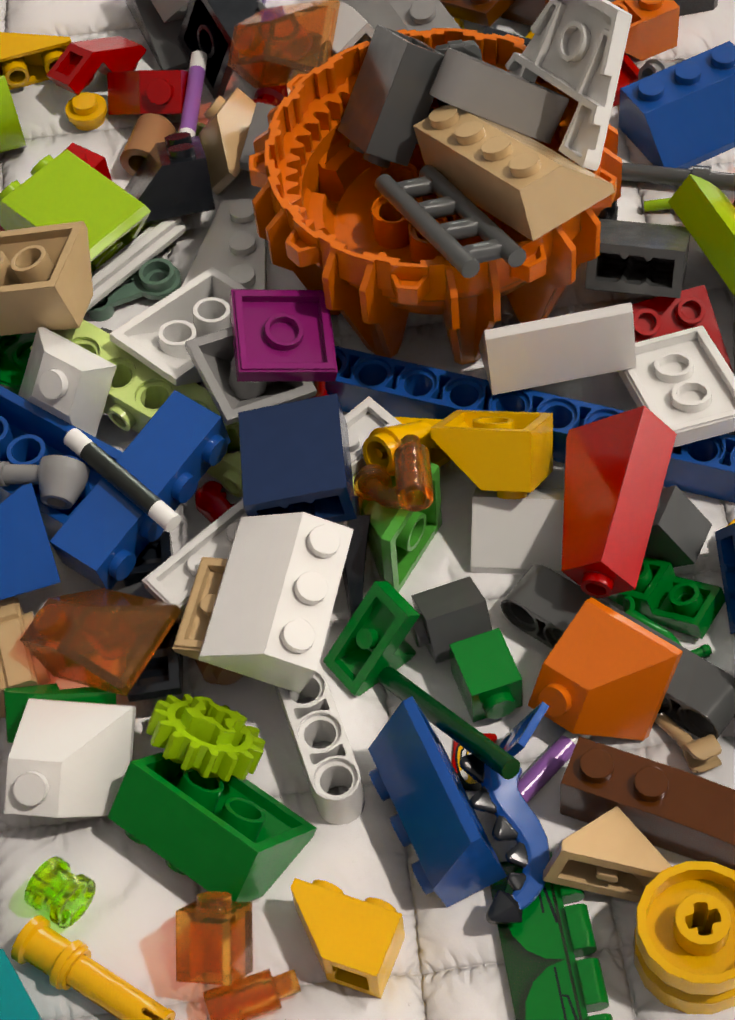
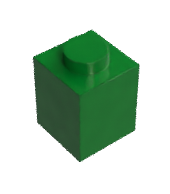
[449,628,523,723]

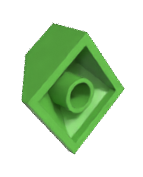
[361,462,442,593]

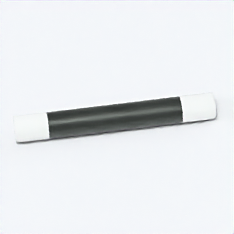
[64,428,181,532]

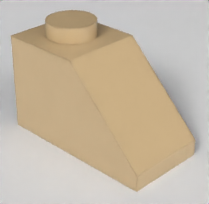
[199,87,256,195]

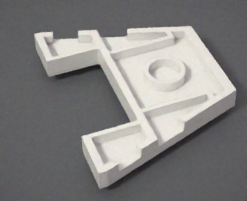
[505,0,633,171]

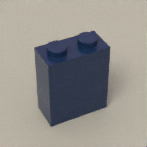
[238,393,357,523]

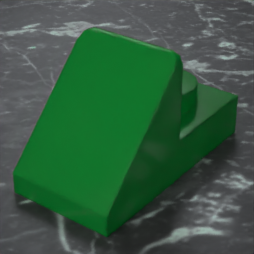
[323,581,420,696]

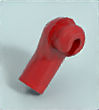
[194,481,235,524]

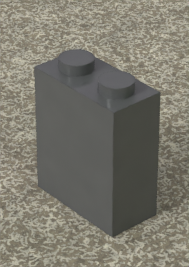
[337,24,445,168]
[585,219,691,298]

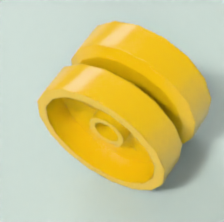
[633,861,735,1014]

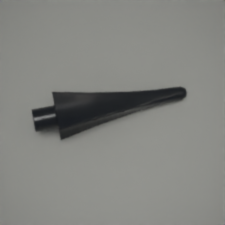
[337,496,371,619]

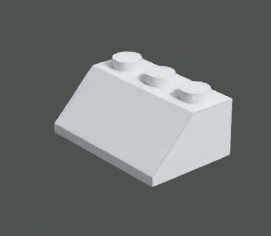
[198,512,354,694]

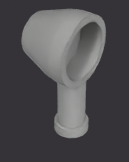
[0,455,90,509]

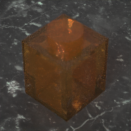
[176,891,253,986]

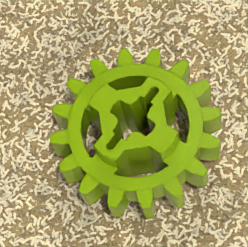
[146,694,265,782]

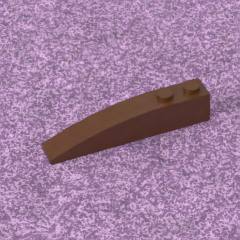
[560,736,735,870]

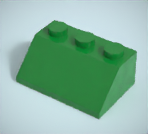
[108,751,317,909]

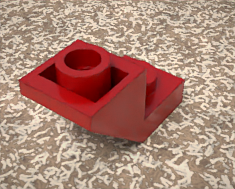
[46,36,147,95]

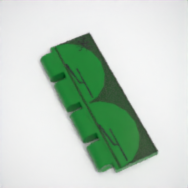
[490,852,613,1020]

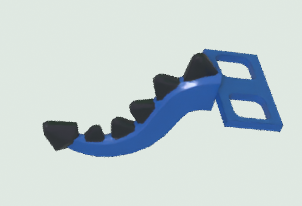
[459,701,550,924]

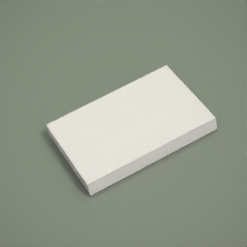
[617,326,735,448]

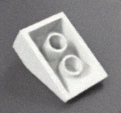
[109,266,247,386]

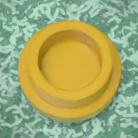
[65,92,107,131]

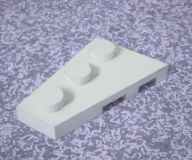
[181,198,267,290]

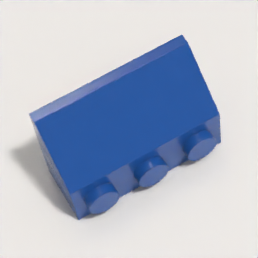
[618,41,735,169]
[368,696,507,907]

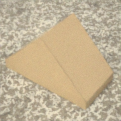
[543,806,672,903]

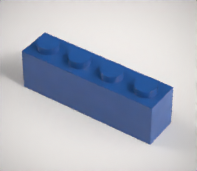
[49,390,231,593]

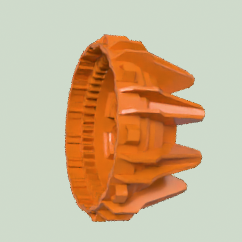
[249,28,622,365]

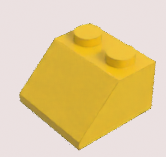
[431,410,553,499]

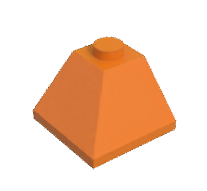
[528,597,683,741]

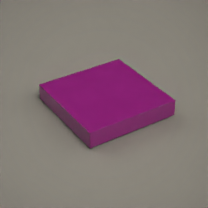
[229,289,338,382]

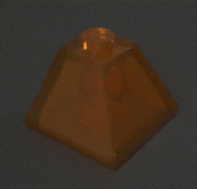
[227,0,340,88]
[20,588,182,696]

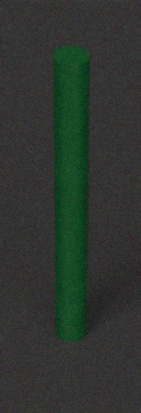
[378,667,520,780]

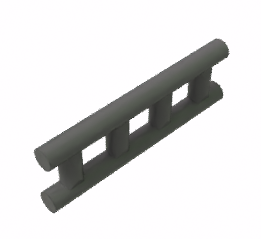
[375,165,526,278]

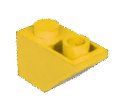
[291,878,405,999]

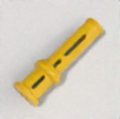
[11,915,176,1020]

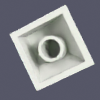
[18,327,117,437]
[4,698,136,818]

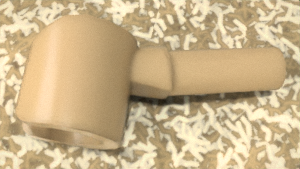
[655,713,722,773]

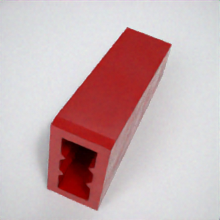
[561,405,677,598]

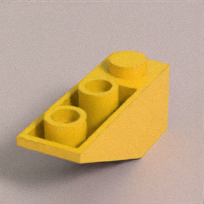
[0,32,72,90]

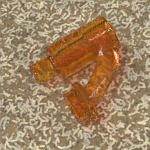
[354,434,434,512]
[203,969,301,1020]

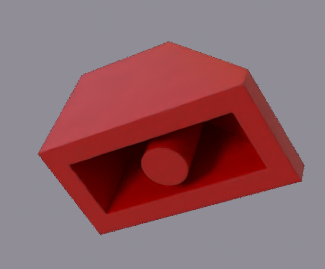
[107,70,188,115]

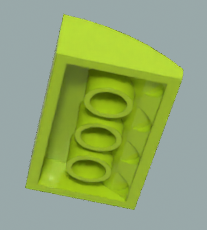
[668,174,735,296]

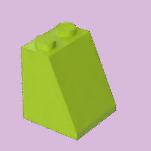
[0,149,151,273]

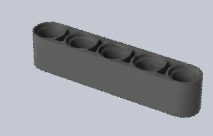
[500,564,735,739]

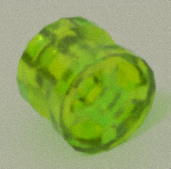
[24,856,96,929]

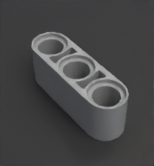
[429,48,570,144]

